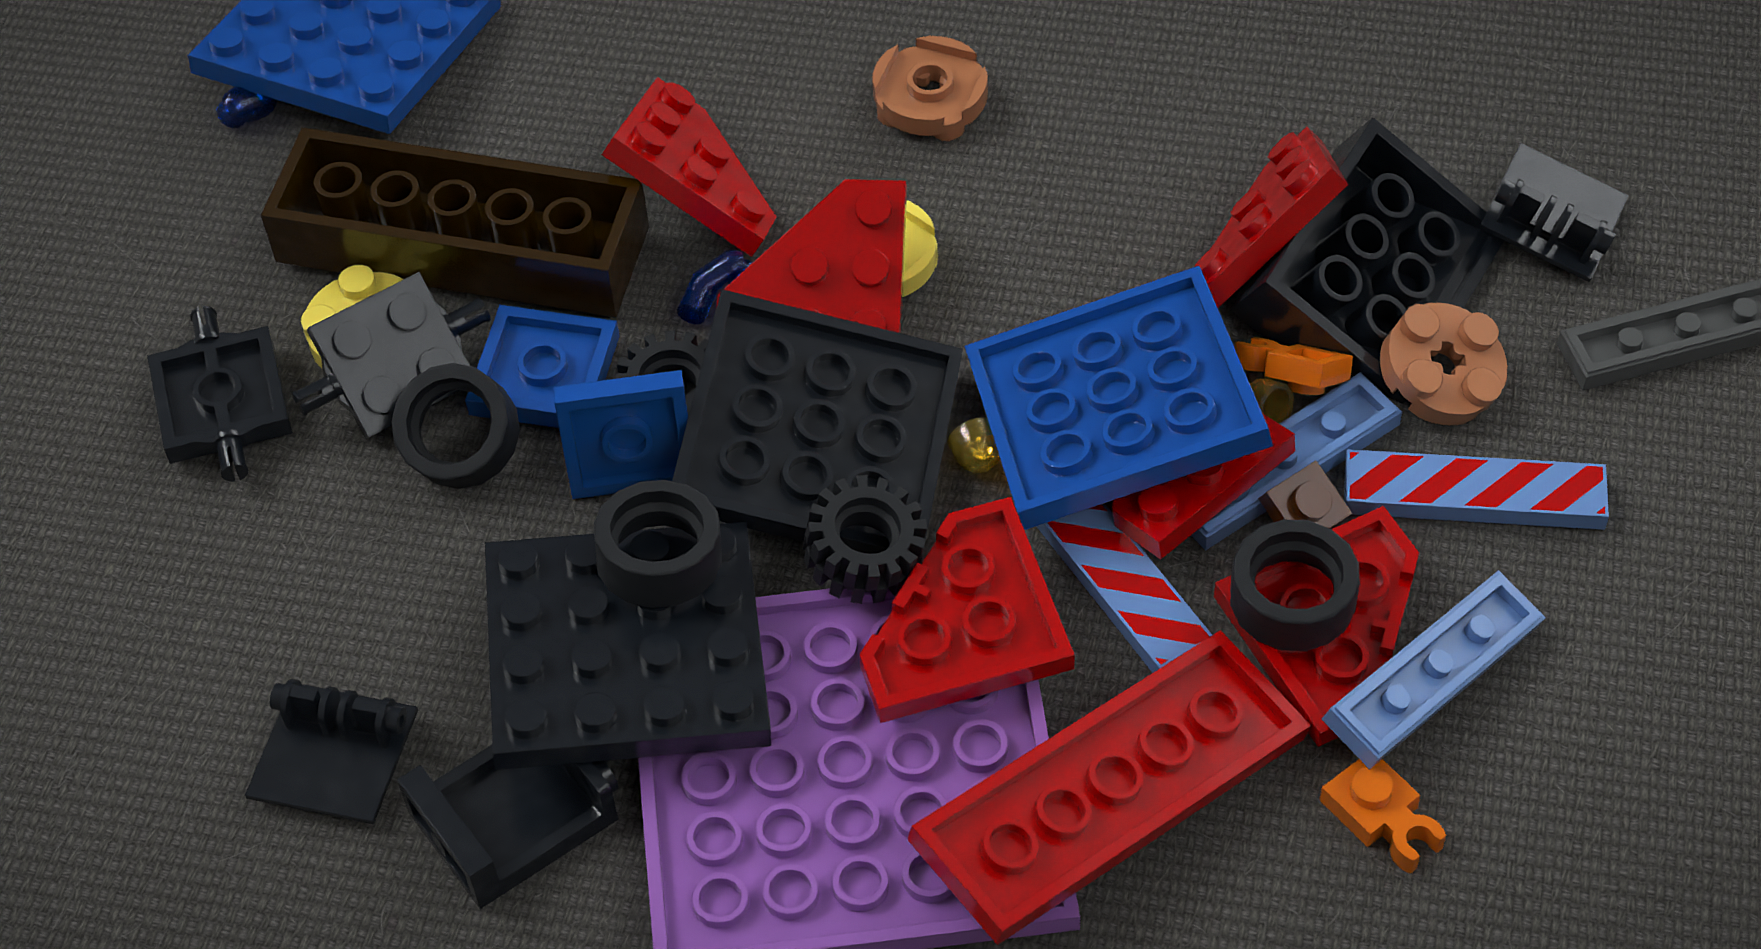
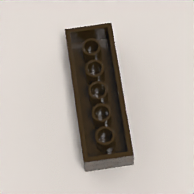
[261,127,649,317]

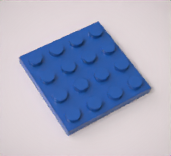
[188,0,501,134]
[965,265,1273,530]

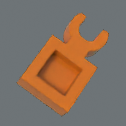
[1234,337,1353,395]
[1320,759,1446,873]

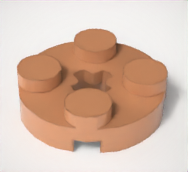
[872,36,988,141]
[1380,303,1507,426]

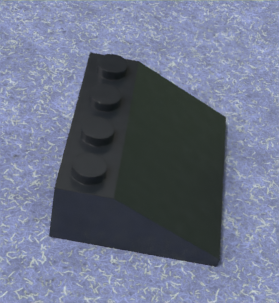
[1230,118,1504,404]

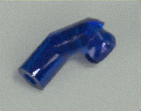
[216,87,278,129]
[677,250,753,325]

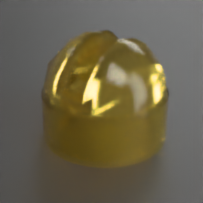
[1250,378,1294,423]
[947,418,1000,473]

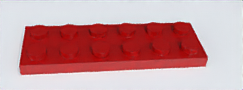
[907,630,1311,945]

